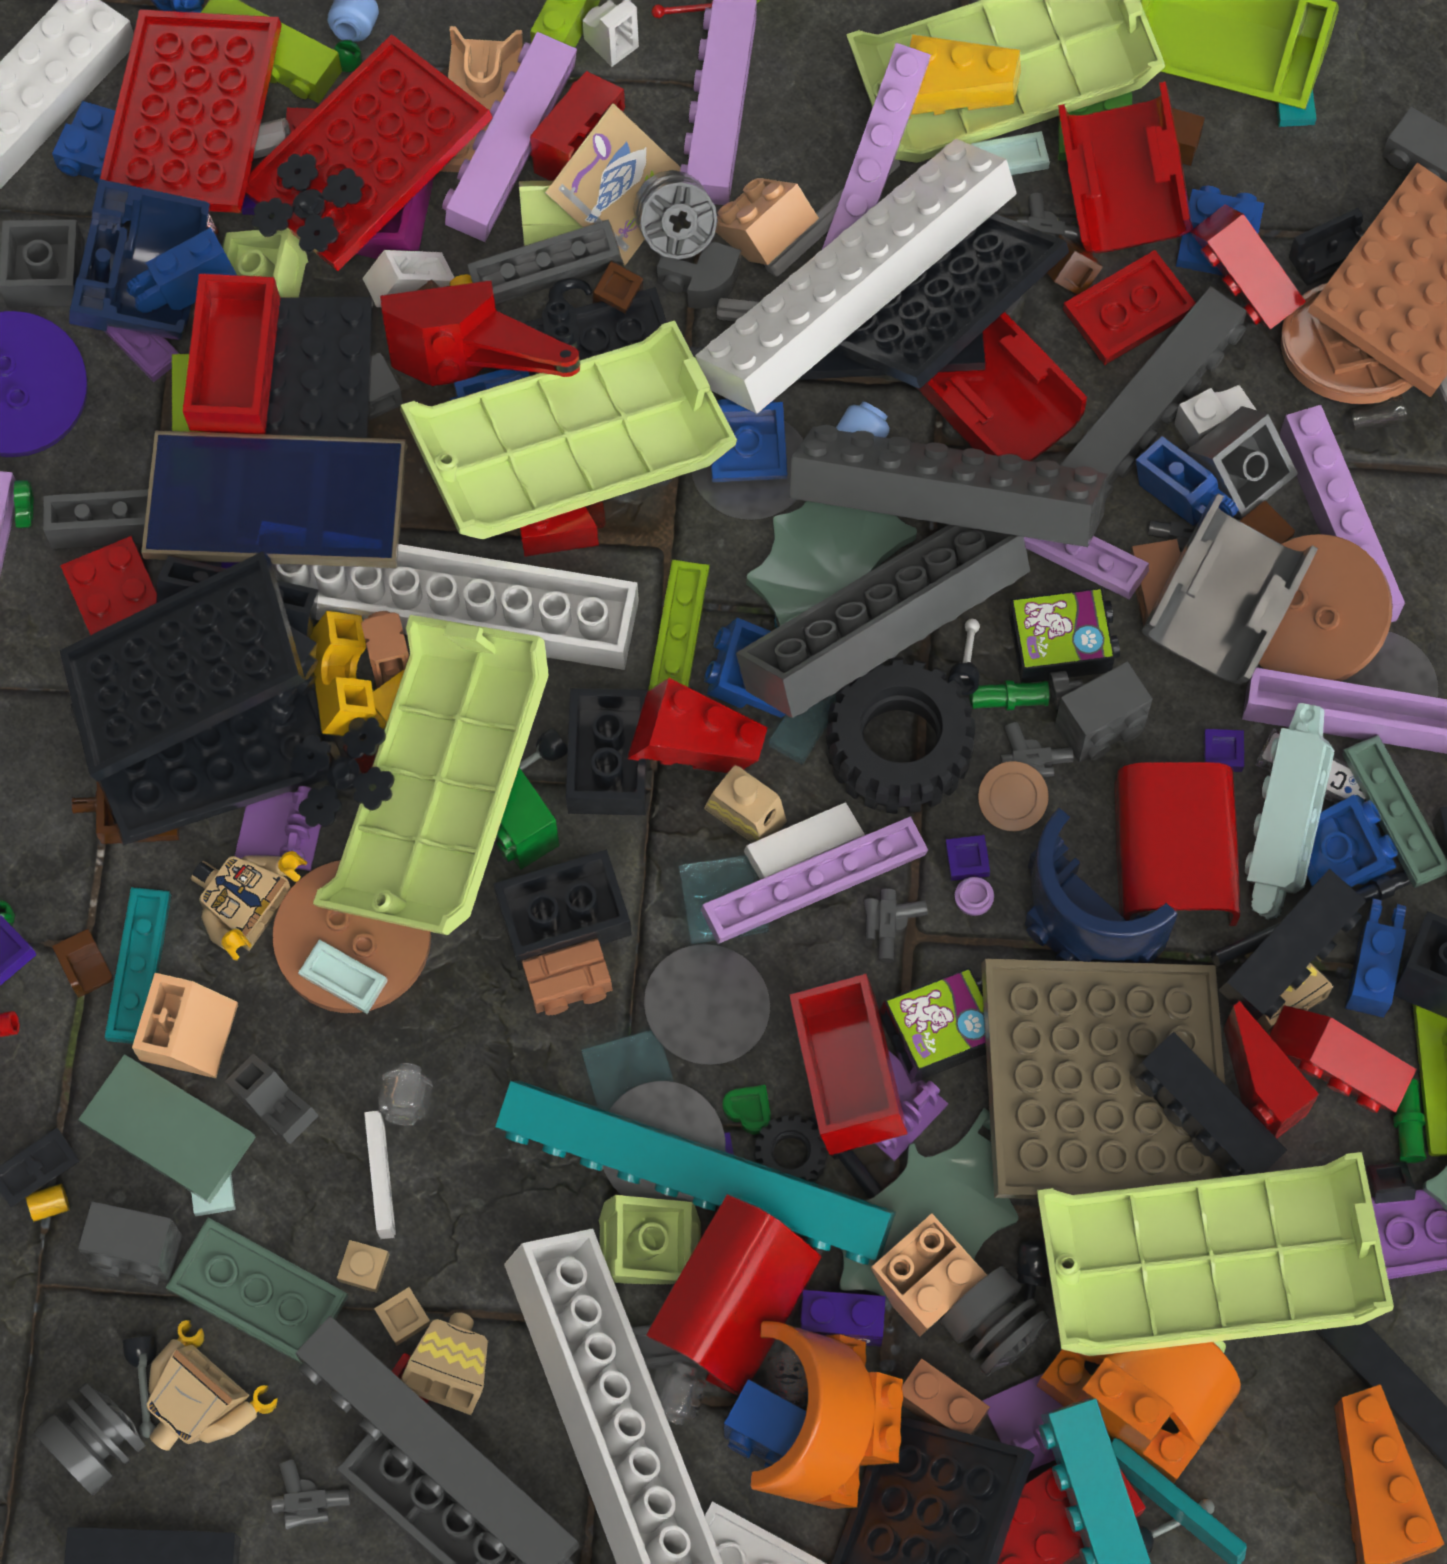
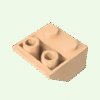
[715,178,819,265]
[132,973,238,1078]
[871,1213,987,1337]

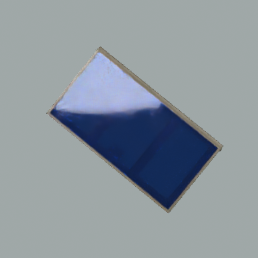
[141,430,408,568]

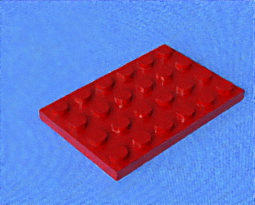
[100,10,282,213]
[245,34,493,271]

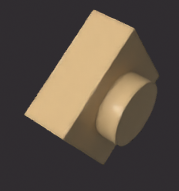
[337,1240,390,1293]
[374,1287,431,1346]

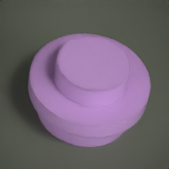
[955,877,994,916]

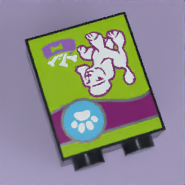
[1009,587,1120,683]
[879,967,986,1084]

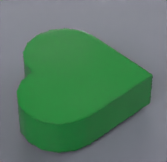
[14,480,34,528]
[722,1085,771,1135]

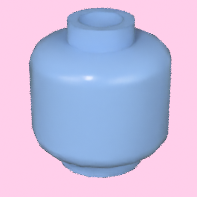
[327,0,379,42]
[836,401,890,438]

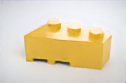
[909,34,1021,119]

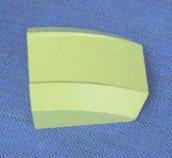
[519,180,583,246]
[221,228,308,298]
[599,1195,701,1284]

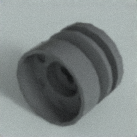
[633,170,718,259]
[940,1266,1051,1377]
[33,1383,146,1496]

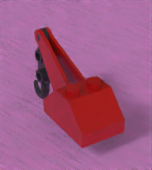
[380,278,592,386]

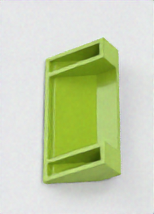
[1140,0,1339,110]

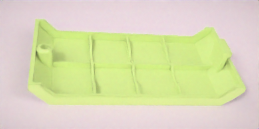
[846,0,1165,163]
[400,320,737,540]
[313,615,549,935]
[1037,1152,1394,1356]

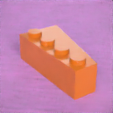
[1334,1384,1444,1564]

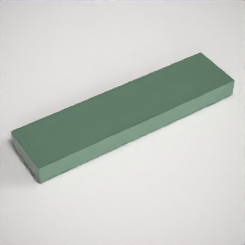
[1342,735,1447,888]

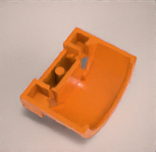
[751,1321,903,1509]
[1037,1342,1241,1484]

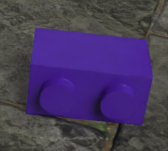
[801,1290,886,1347]

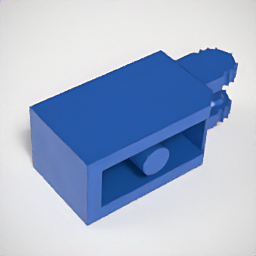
[126,227,237,314]
[1136,436,1239,526]
[1345,898,1406,1018]

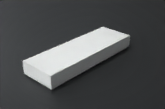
[744,802,865,880]
[364,1111,396,1239]

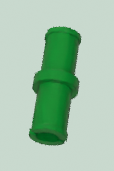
[969,680,1049,711]
[1393,1079,1427,1163]

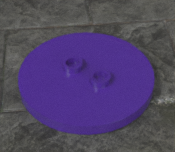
[0,311,88,457]

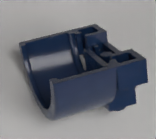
[69,179,210,340]
[1025,808,1178,963]

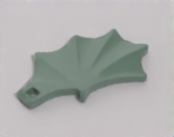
[746,501,917,627]
[838,1108,1019,1299]

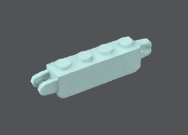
[1245,703,1335,920]

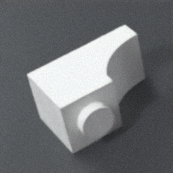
[583,0,639,67]
[362,250,454,307]
[1174,385,1256,447]

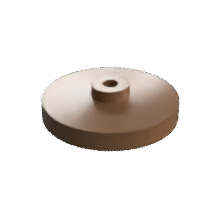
[978,761,1048,832]

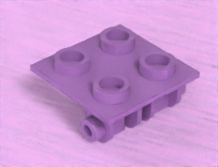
[235,786,321,871]
[874,1051,948,1162]
[982,1373,1064,1472]

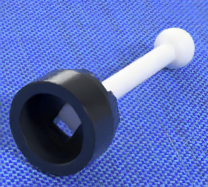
[948,619,980,695]

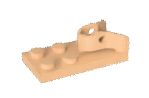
[440,26,524,172]

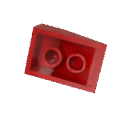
[1223,1001,1319,1138]

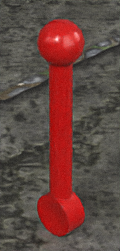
[651,1,713,19]

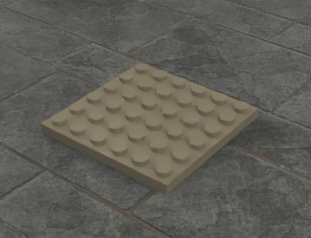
[981,959,1225,1199]

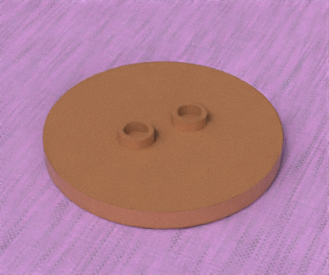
[1281,283,1413,404]
[1259,534,1393,682]
[273,860,431,1013]

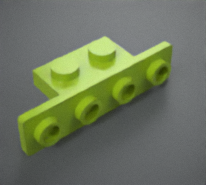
[1413,1004,1447,1156]

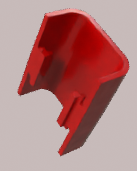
[1058,82,1193,253]
[916,312,1087,461]
[1115,762,1240,926]
[646,1194,822,1397]

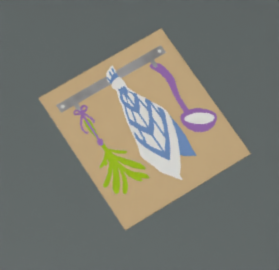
[545,103,681,266]

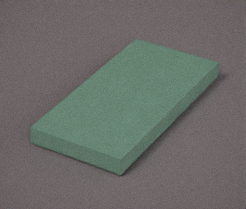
[78,1054,256,1204]
[165,1217,349,1364]

